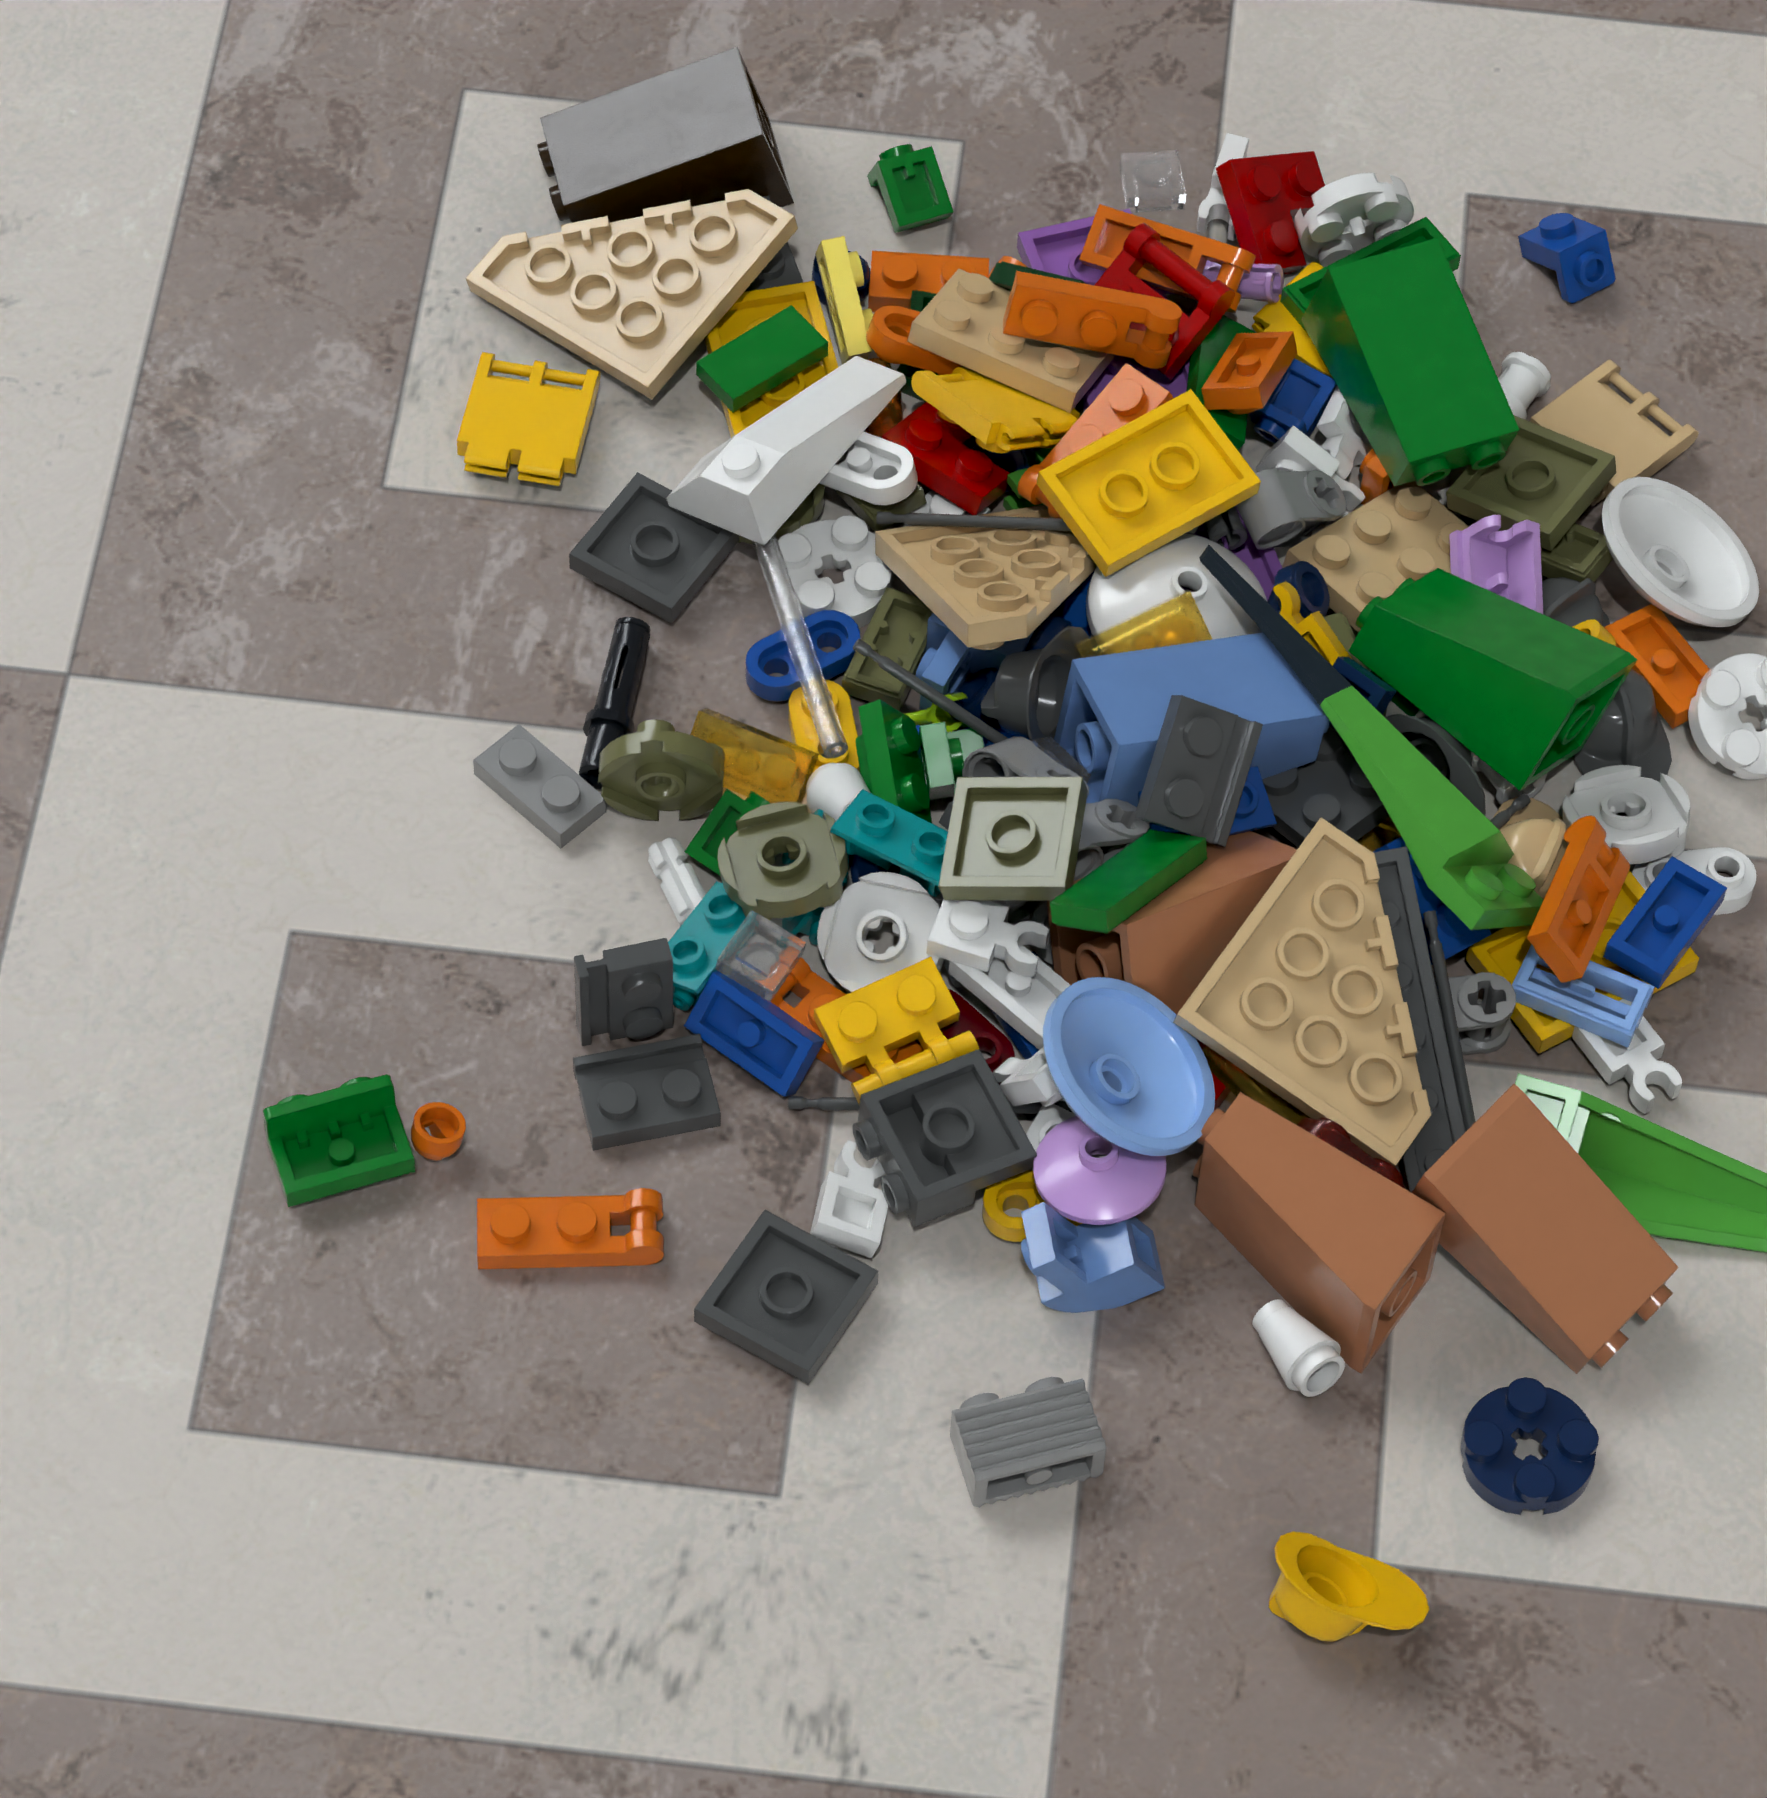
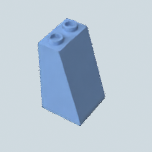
[1051,632,1330,807]

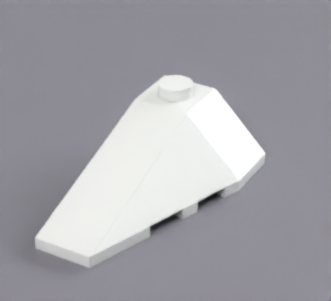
[666,356,906,545]

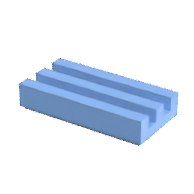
[1512,944,1655,1047]

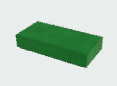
[696,305,828,412]

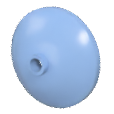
[1043,977,1215,1156]

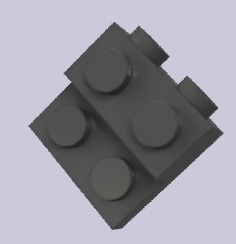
[852,1049,1037,1227]

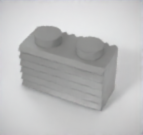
[950,1377,1106,1507]

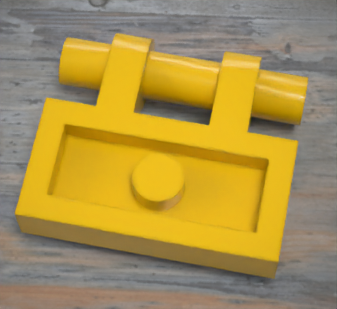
[813,957,979,1105]

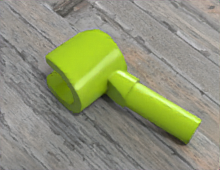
[904,692,968,732]

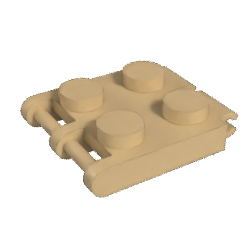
[1530,360,1699,506]

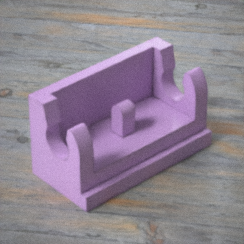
[1449,515,1543,614]

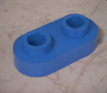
[745,610,860,701]

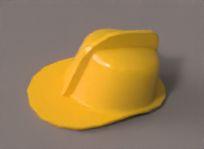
[1269,1531,1429,1642]

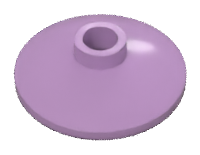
[1033,1116,1166,1225]

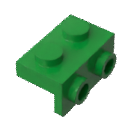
[855,699,932,823]
[263,1074,415,1207]

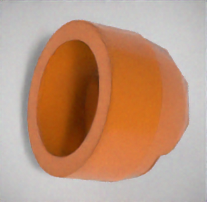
[411,1102,466,1161]

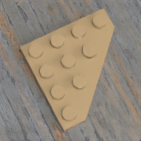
[466,189,798,400]
[875,505,1097,650]
[1173,817,1431,1173]

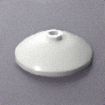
[1602,477,1759,627]
[1086,533,1268,655]

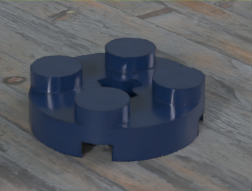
[1460,1377,1599,1515]

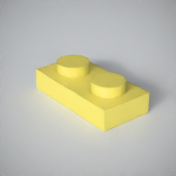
[815,236,873,365]

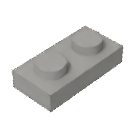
[473,724,606,849]

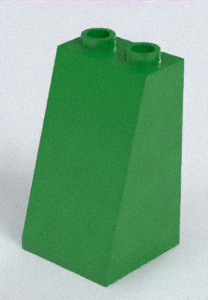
[1301,237,1520,487]
[1348,568,1638,791]

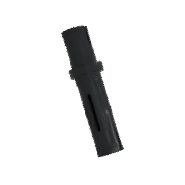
[579,617,650,790]

